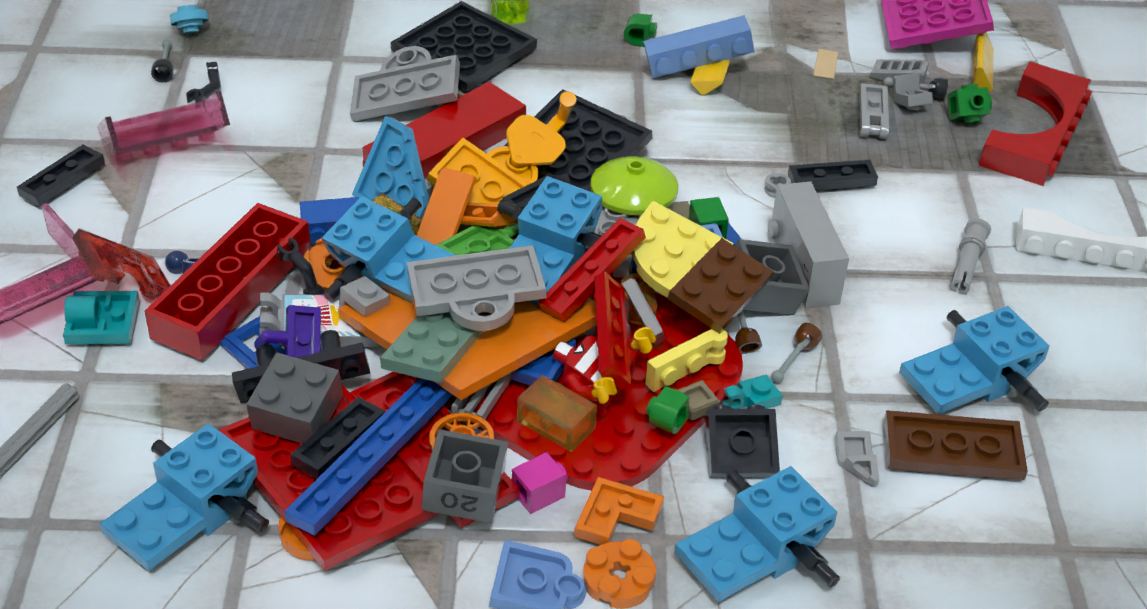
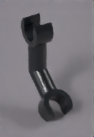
[186,61,221,108]
[276,238,325,295]

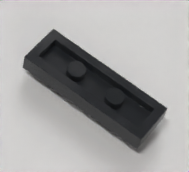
[17,144,105,207]
[788,160,878,190]
[290,397,385,479]

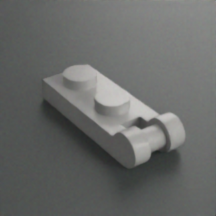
[859,83,889,140]

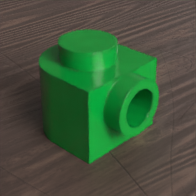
[624,14,657,47]
[646,386,689,434]

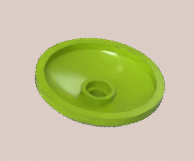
[591,156,679,215]

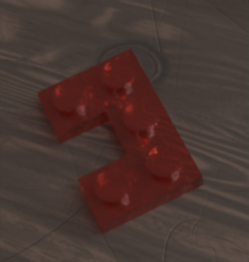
[72,228,171,300]

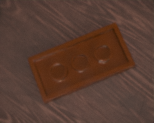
[884,410,1028,480]

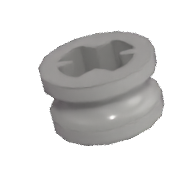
[765,173,791,198]

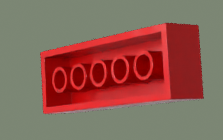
[144,203,311,361]

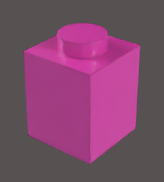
[512,452,568,514]

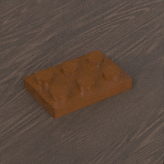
[667,238,774,334]

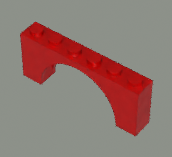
[979,61,1093,186]

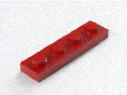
[538,218,646,322]
[594,271,631,390]

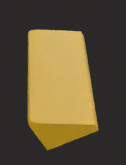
[973,32,994,91]
[691,59,731,95]

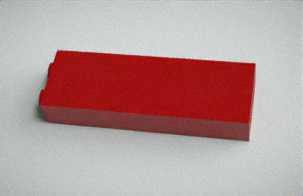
[362,82,526,179]

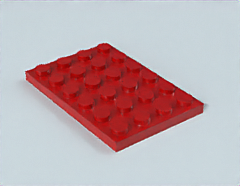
[218,385,440,570]

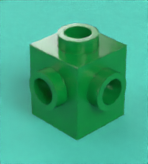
[947,84,992,124]

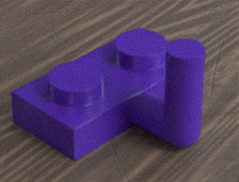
[254,305,321,358]

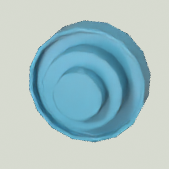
[170,5,209,34]

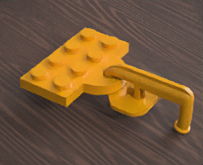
[427,91,576,240]

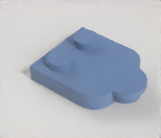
[489,540,586,609]

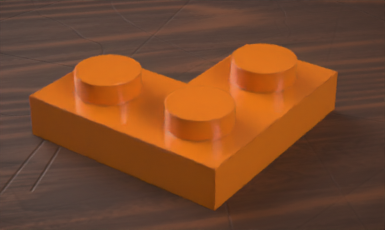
[574,477,664,545]

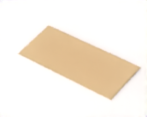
[813,49,838,79]

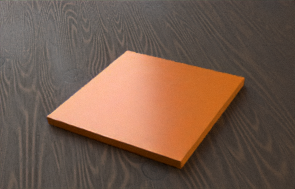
[338,287,597,400]

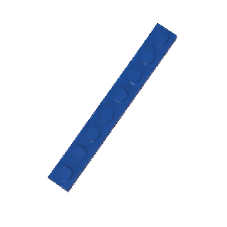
[284,378,453,536]

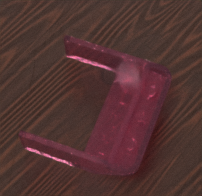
[97,91,230,162]
[0,203,102,324]

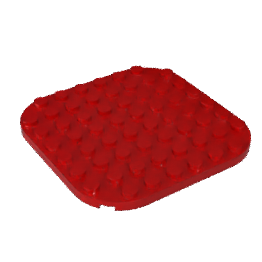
[444,272,743,491]

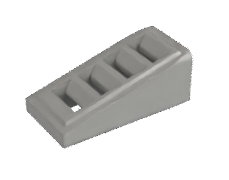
[870,59,929,84]

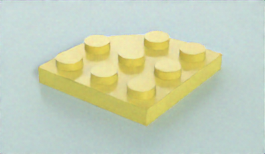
[630,201,734,297]

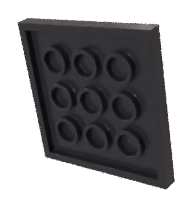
[391,1,537,92]
[504,89,653,192]

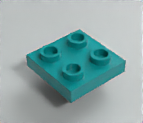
[63,291,140,344]

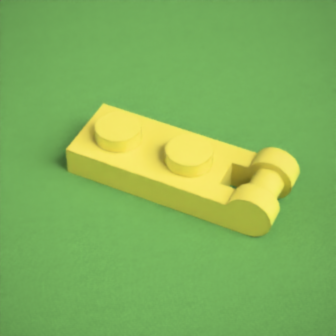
[646,329,728,392]

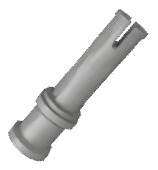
[950,218,991,294]

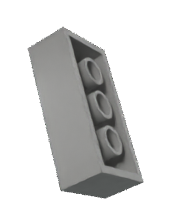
[768,181,849,308]

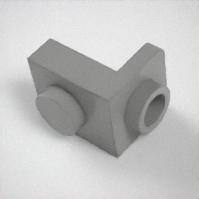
[893,73,933,110]
[339,276,390,317]

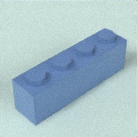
[643,15,755,78]

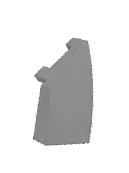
[834,431,879,485]

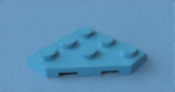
[352,116,429,234]

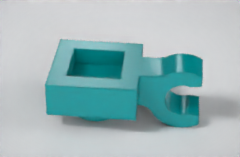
[722,374,783,409]

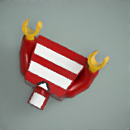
[553,327,656,413]

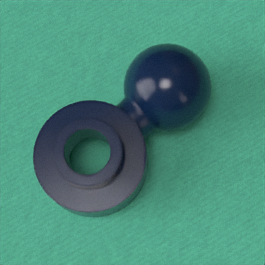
[165,250,199,274]

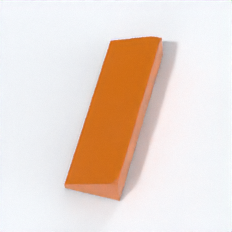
[416,168,477,245]
[460,202,516,227]

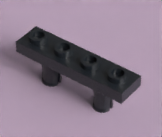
[232,330,371,404]

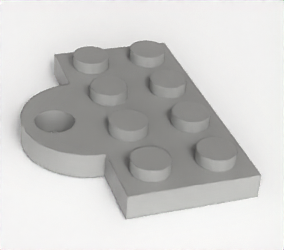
[350,46,460,121]
[406,245,546,331]

